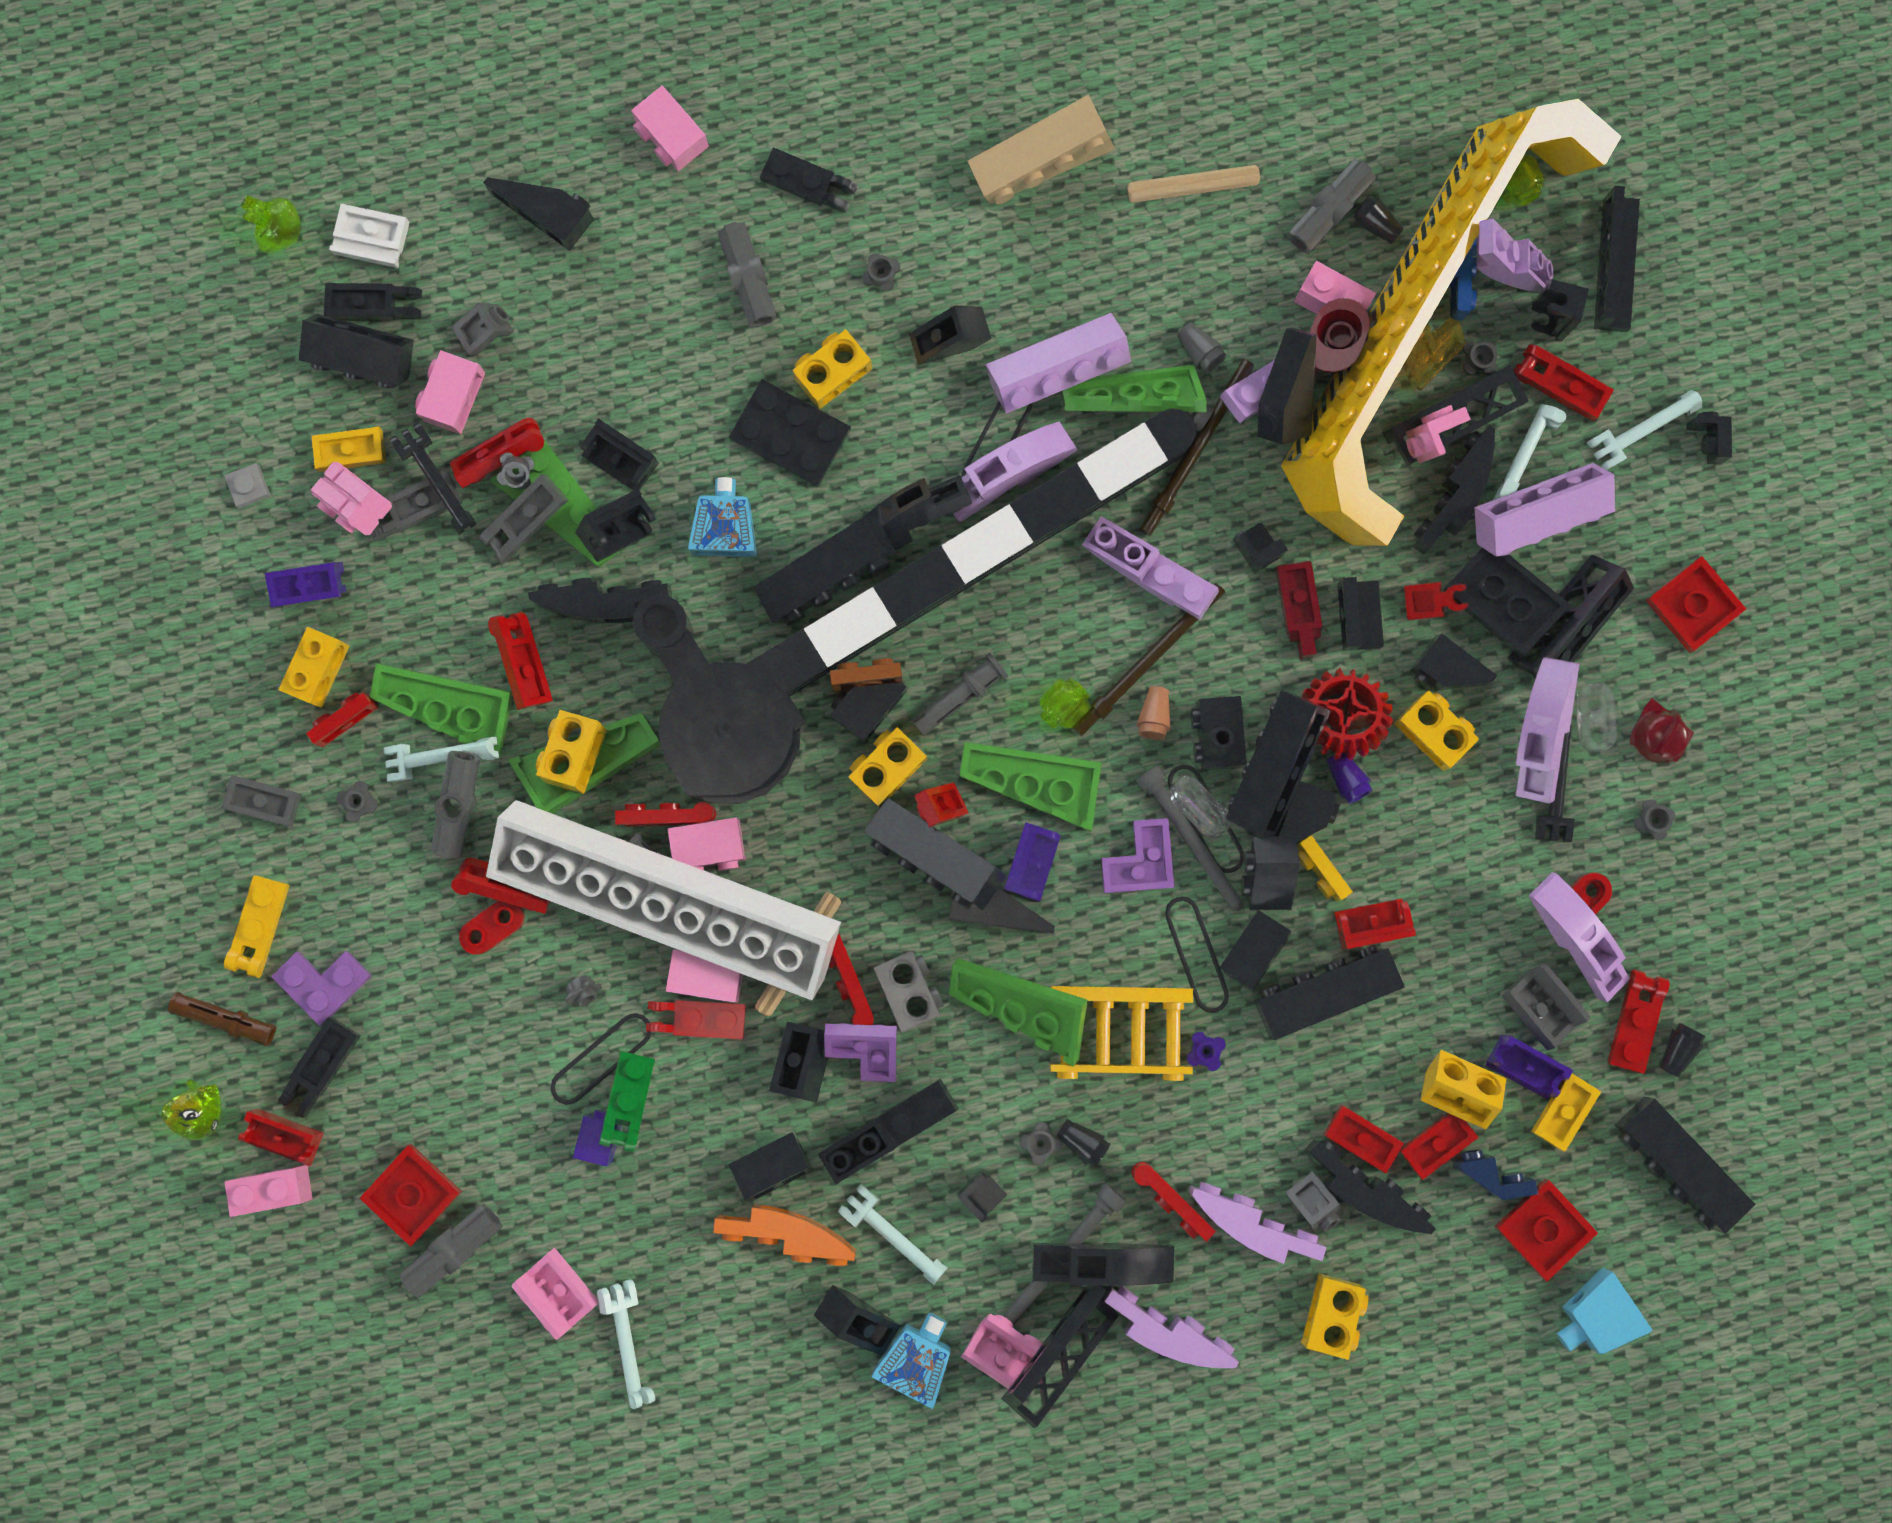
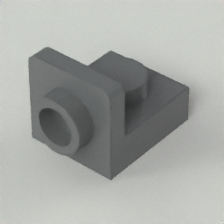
[451,303,514,355]
[1285,1172,1343,1234]

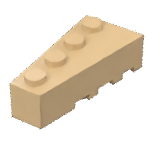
[968,94,1115,204]

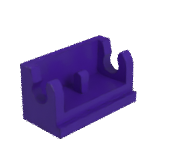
[265,562,346,607]
[1004,822,1061,902]
[1485,1034,1573,1100]

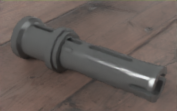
[911,652,1008,737]

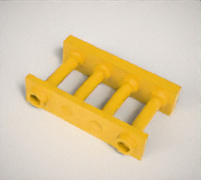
[1049,986,1193,1081]

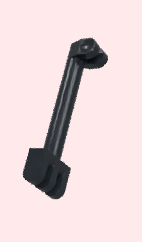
[389,422,477,535]
[1535,724,1575,843]

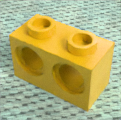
[792,329,872,410]
[278,627,350,708]
[1393,690,1479,771]
[536,710,607,794]
[848,727,927,808]
[1420,1050,1506,1130]
[1301,1273,1368,1360]

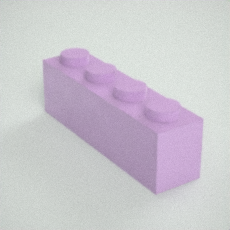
[986,313,1131,414]
[1474,463,1615,557]

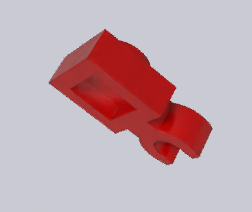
[1404,581,1468,620]

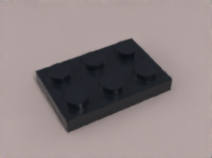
[729,379,851,487]
[1443,548,1571,658]

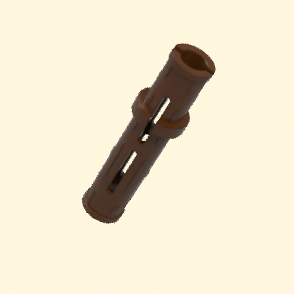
[168,992,277,1047]

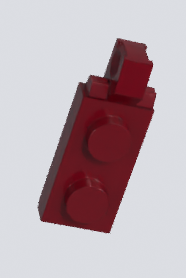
[1275,561,1323,659]

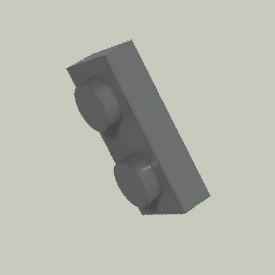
[221,775,302,827]

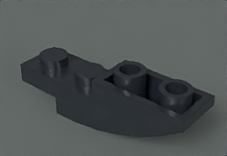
[1412,425,1495,555]
[865,475,972,550]
[528,578,672,623]
[818,1078,959,1184]
[1305,1139,1436,1234]
[1032,1242,1175,1286]

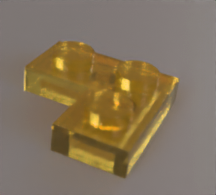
[1403,317,1466,391]

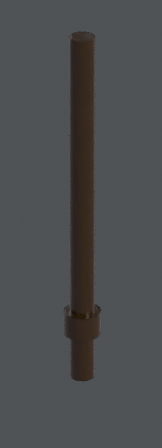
[1139,359,1254,536]
[1072,583,1225,737]

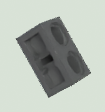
[873,951,944,1033]

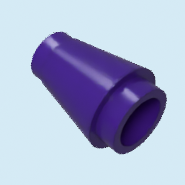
[1327,753,1373,804]

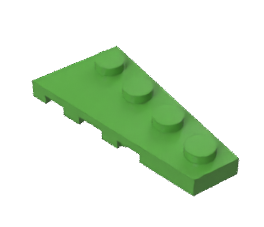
[1061,365,1207,412]
[490,440,625,568]
[370,664,513,760]
[508,713,661,814]
[959,742,1102,832]
[949,958,1088,1067]

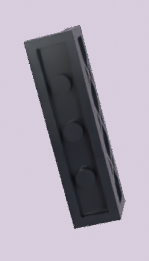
[1594,185,1640,332]
[1382,365,1529,466]
[1507,555,1634,679]
[1001,1286,1119,1428]

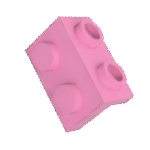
[1406,405,1471,464]
[512,1248,599,1340]
[961,1314,1042,1389]

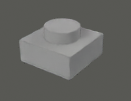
[224,463,271,509]

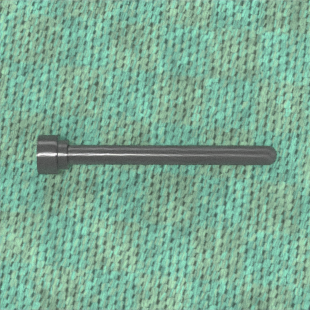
[1135,764,1243,911]
[1004,1183,1127,1324]

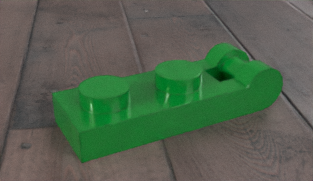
[599,1051,655,1153]

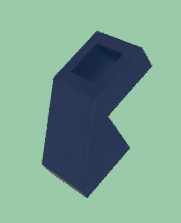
[1452,1149,1538,1200]

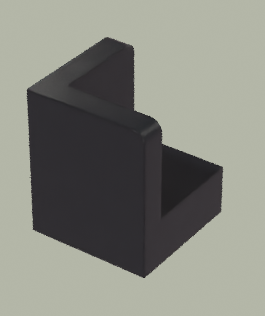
[1233,523,1288,574]
[957,1169,1007,1223]

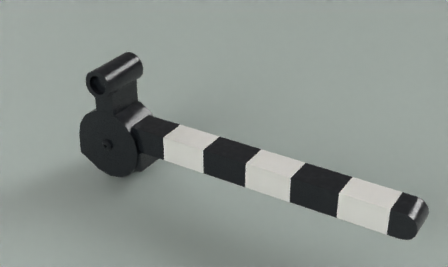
[633,409,1196,804]

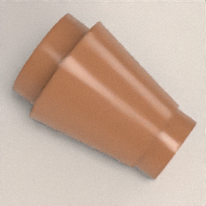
[1136,686,1171,740]

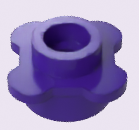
[1187,1032,1226,1071]

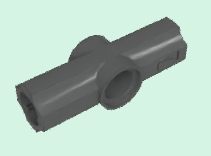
[1287,159,1376,255]
[717,222,777,328]
[431,750,481,859]
[399,1204,503,1298]

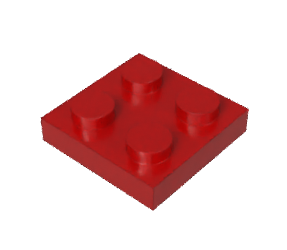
[1645,556,1746,653]
[359,1144,462,1247]
[1494,1178,1598,1282]

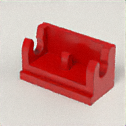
[1334,898,1416,950]
[238,1109,324,1166]

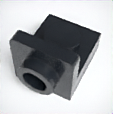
[1686,411,1732,465]

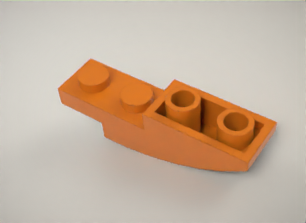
[713,1204,856,1266]

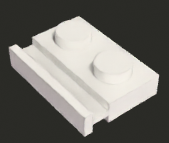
[329,204,410,268]

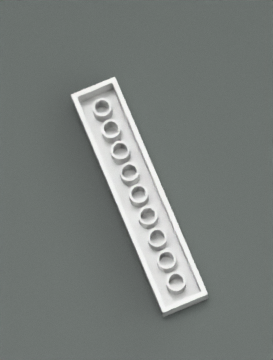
[486,800,841,1000]

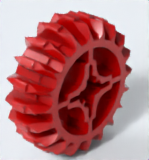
[1302,668,1393,761]

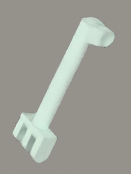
[1587,390,1702,470]
[1493,404,1566,500]
[384,737,499,782]
[838,1183,948,1285]
[597,1279,655,1409]

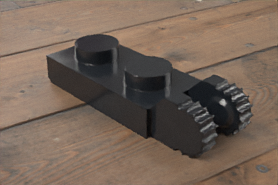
[760,147,858,213]
[324,283,422,321]
[278,1017,361,1118]

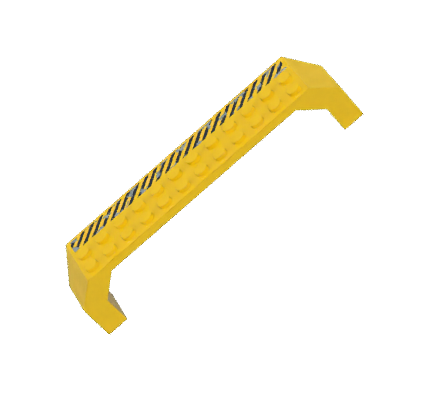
[1281,99,1621,546]

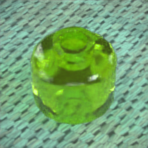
[1501,155,1545,207]
[1039,677,1090,729]

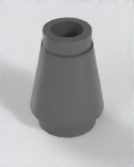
[1177,322,1226,373]

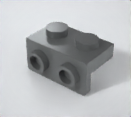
[1502,963,1590,1051]

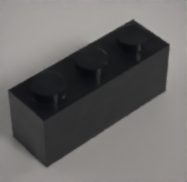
[299,314,414,388]

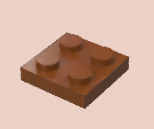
[830,658,903,694]

